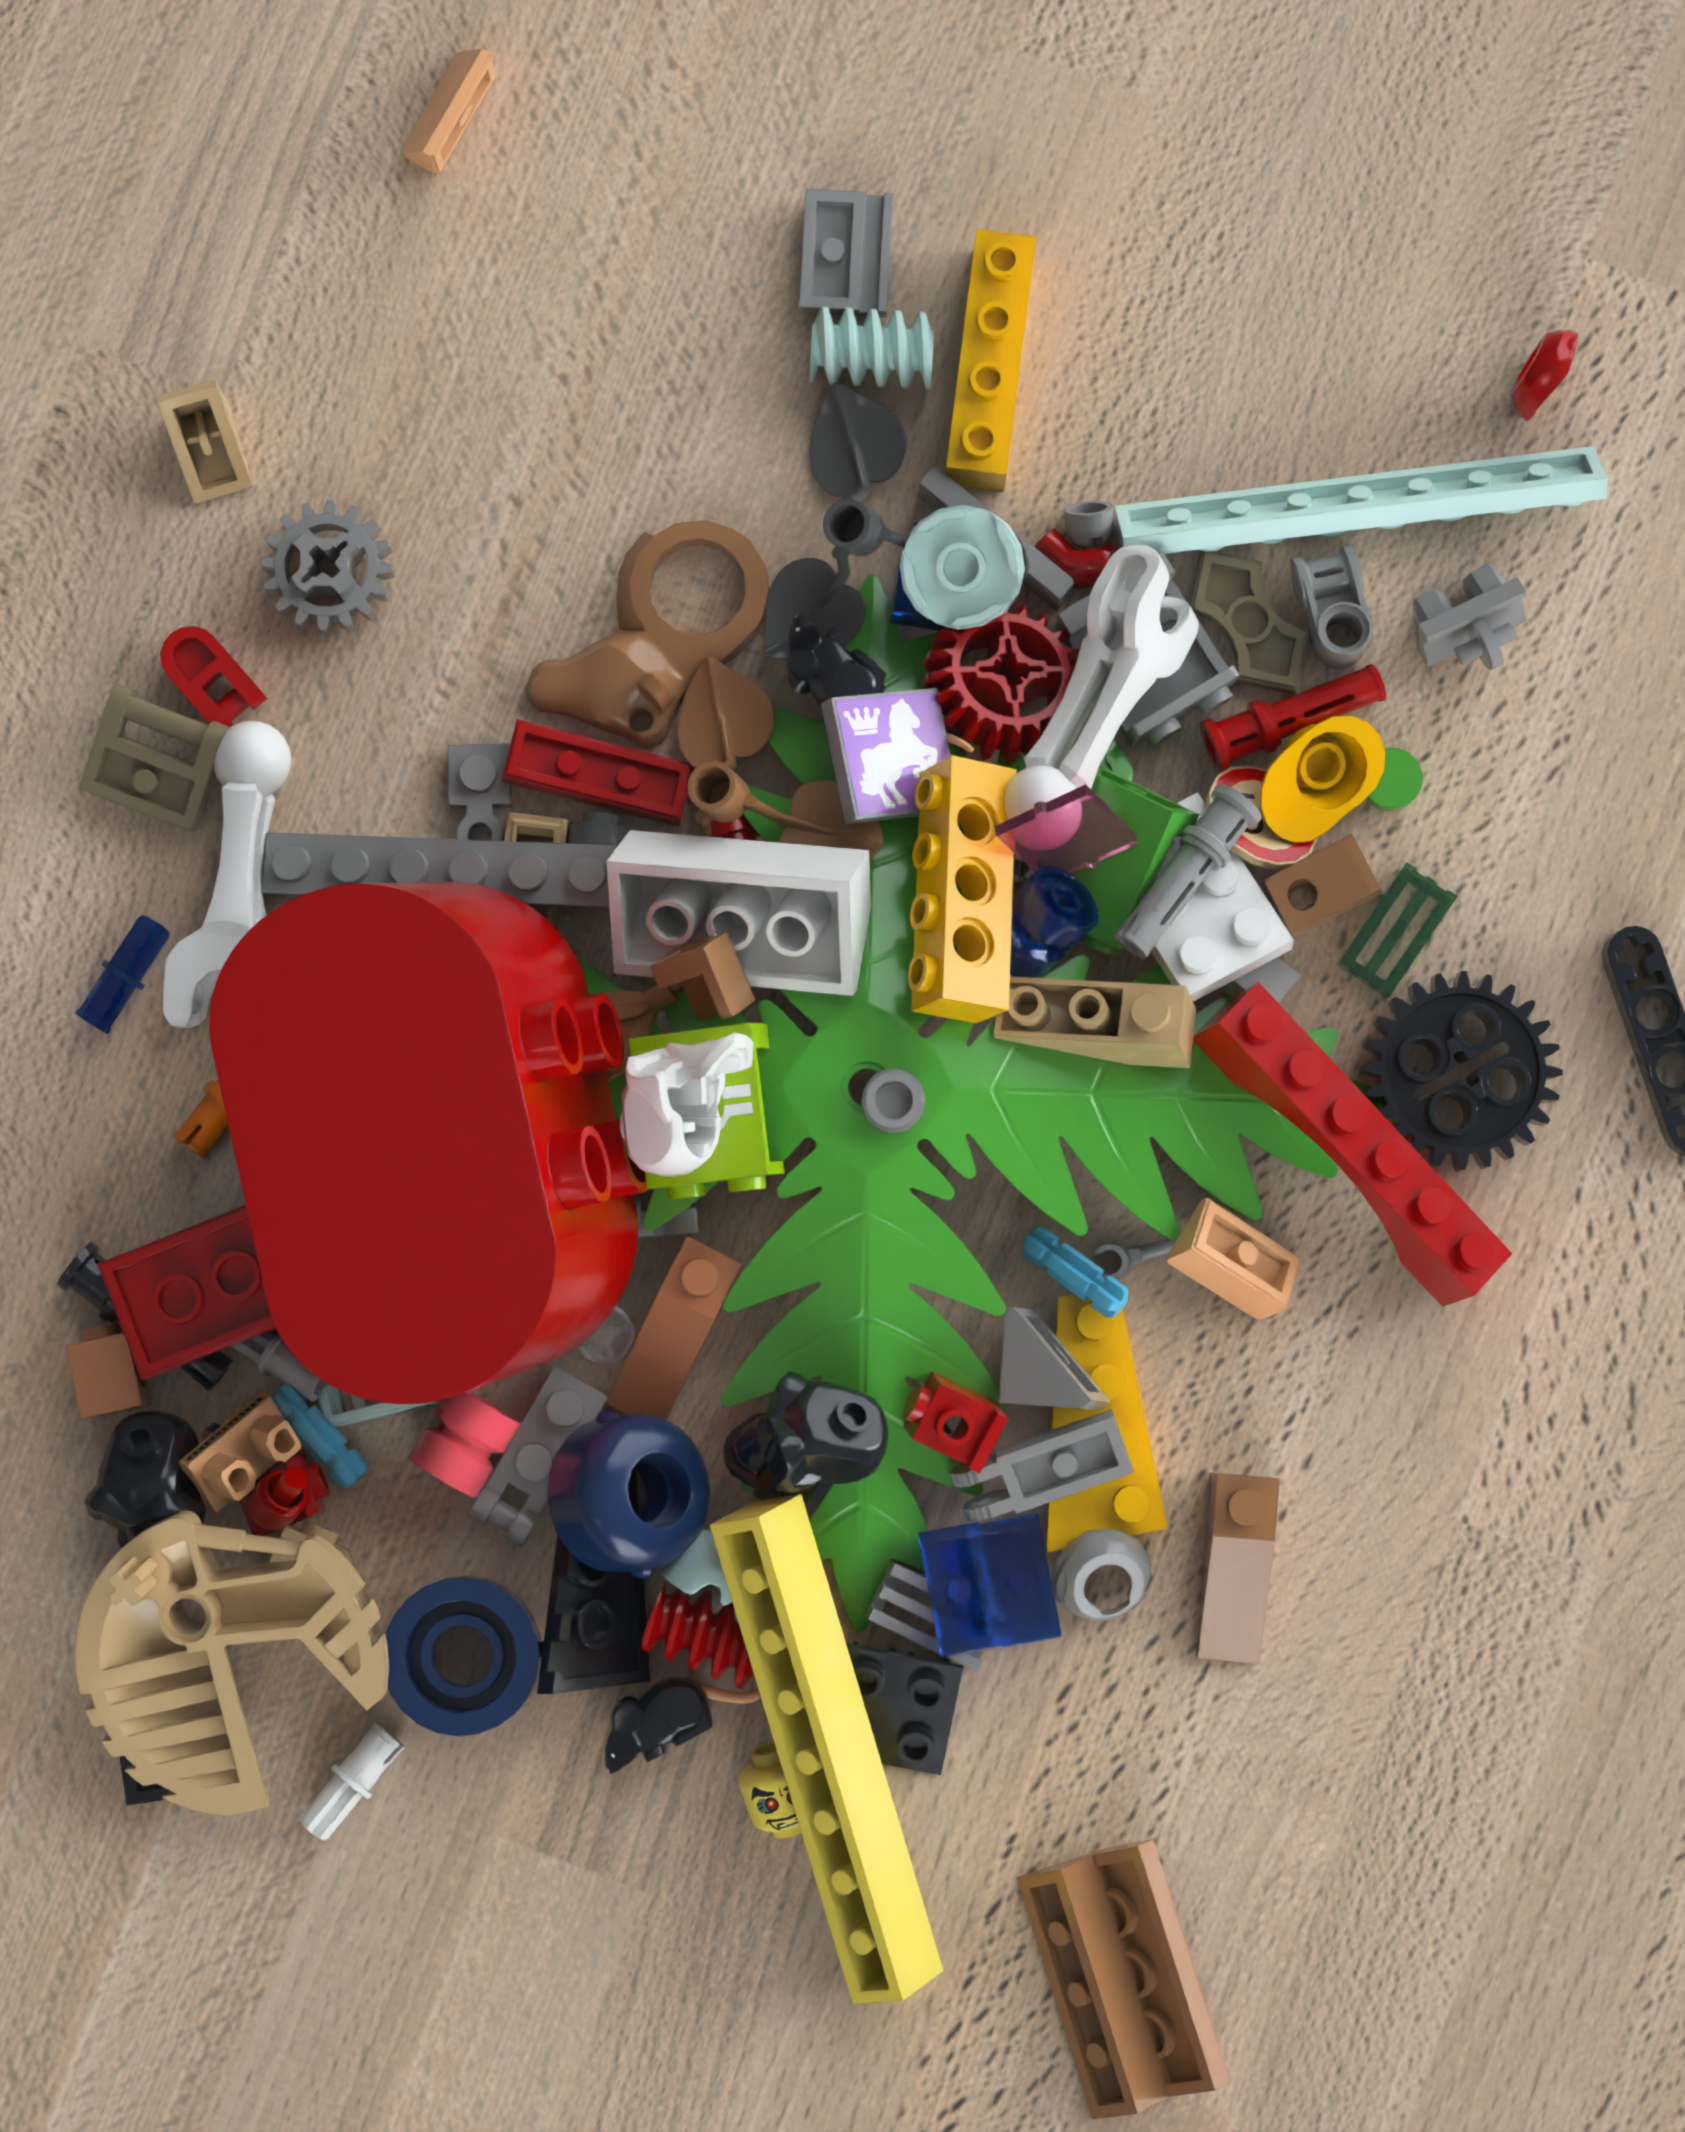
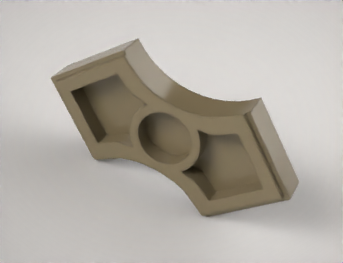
[1190,551,1309,695]

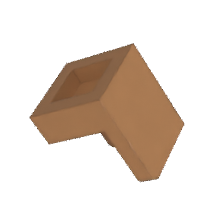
[650,931,755,1021]

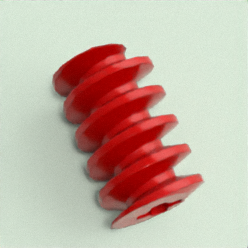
[641,1579,754,1690]

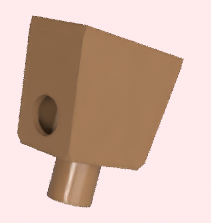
[1264,834,1383,938]

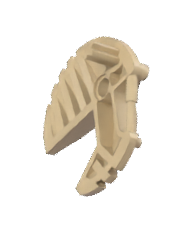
[75,1510,389,1817]

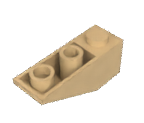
[993,977,1196,1068]

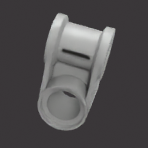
[1290,544,1372,669]

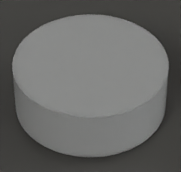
[862,1069,925,1133]

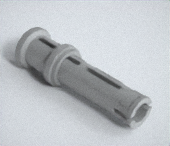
[1113,784,1262,959]

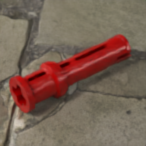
[1199,664,1386,772]

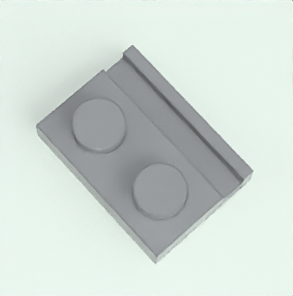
[799,189,893,318]

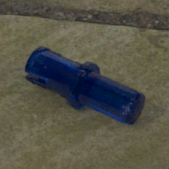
[75,915,170,1034]

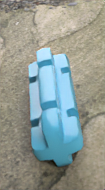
[1021,1226,1129,1318]
[271,1384,369,1490]

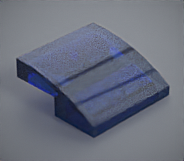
[917,1514,1062,1658]

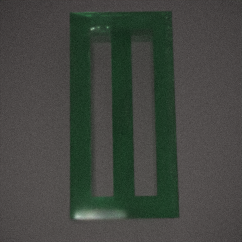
[1336,862,1457,999]

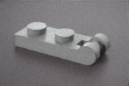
[468,1366,609,1547]

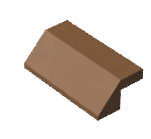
[1017,1839,1230,2120]

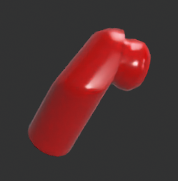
[1034,528,1120,588]

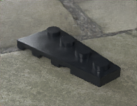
[537,1468,651,1694]

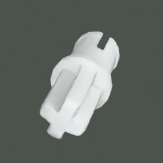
[300,1722,405,1841]

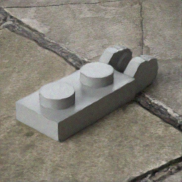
[949,1409,1134,1523]

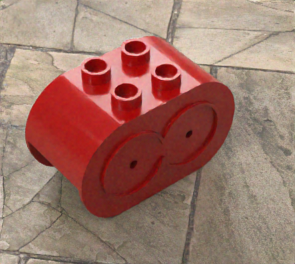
[209,882,648,1404]

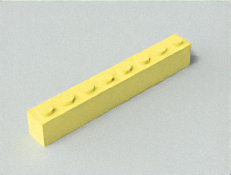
[709,1494,943,2005]

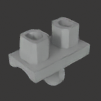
[1413,563,1526,670]

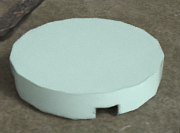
[899,505,1025,630]

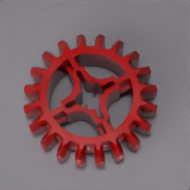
[922,603,1080,764]

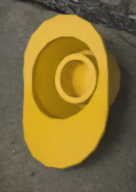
[1260,715,1385,843]

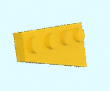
[1045,1294,1168,1553]

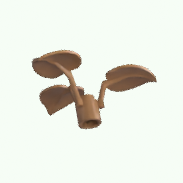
[677,657,884,859]

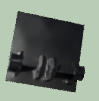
[846,1641,963,1775]

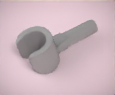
[1093,1238,1177,1280]

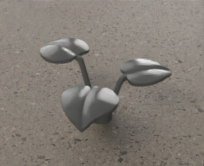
[763,383,1030,660]

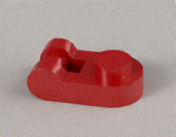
[160,626,268,727]

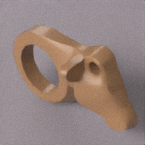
[525,520,769,748]

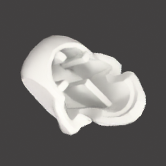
[620,1032,754,1177]

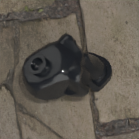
[723,1371,889,1493]
[84,1410,206,1548]

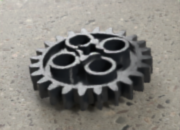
[1359,971,1563,1172]

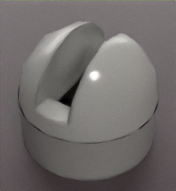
[1064,501,1114,549]

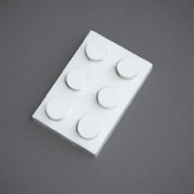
[1151,792,1294,1002]

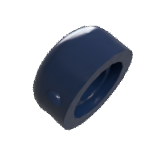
[547,1409,711,1579]
[385,1575,544,1736]

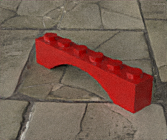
[1193,982,1513,1307]

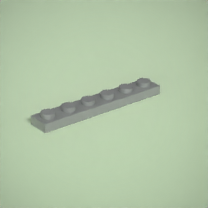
[262,832,618,910]

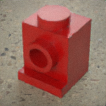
[903,1371,1009,1474]

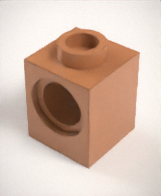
[66,1323,152,1419]

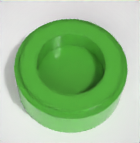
[1366,748,1423,811]

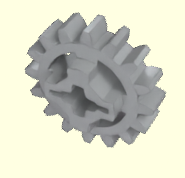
[260,500,395,636]

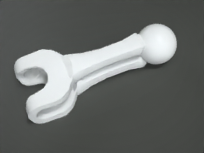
[1004,545,1199,845]
[163,721,291,1028]

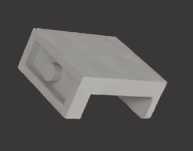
[1055,551,1240,748]

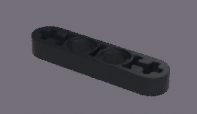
[1602,926,1685,1156]

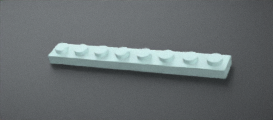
[1114,446,1608,554]

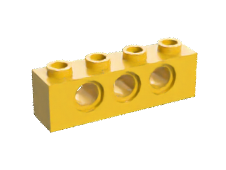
[945,229,1037,491]
[908,755,1017,1024]

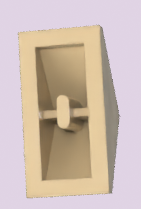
[156,379,253,504]

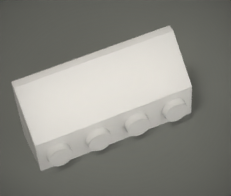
[606,830,871,996]

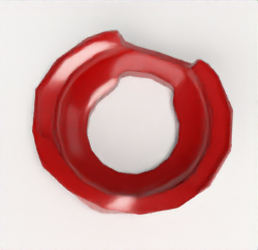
[1510,330,1579,421]

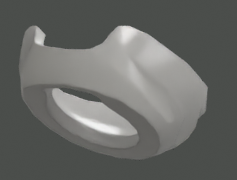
[1052,1528,1151,1622]

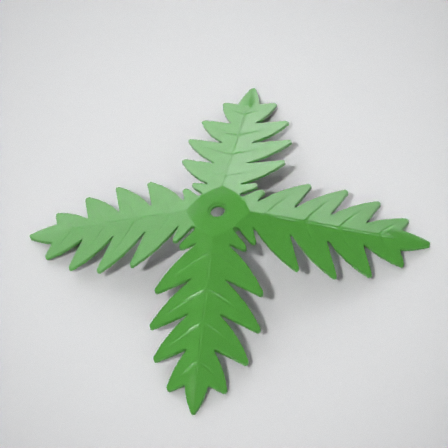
[576,574,1383,1632]

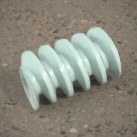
[810,306,934,390]

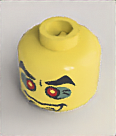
[737,1740,801,1839]

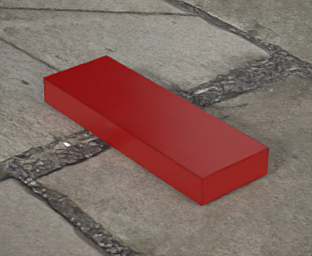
[501,719,694,827]

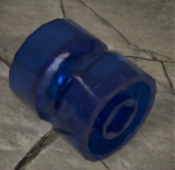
[1010,866,1099,978]

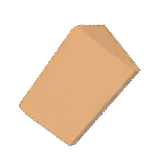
[400,49,496,175]
[1167,1197,1301,1320]

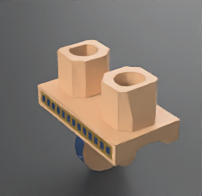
[179,1393,301,1513]

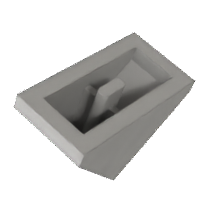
[999,1306,1111,1410]

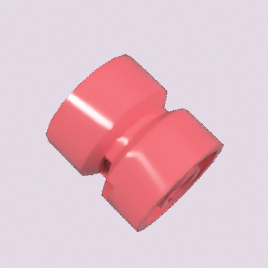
[408,1391,521,1499]

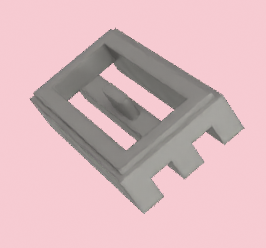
[864,1561,1004,1672]

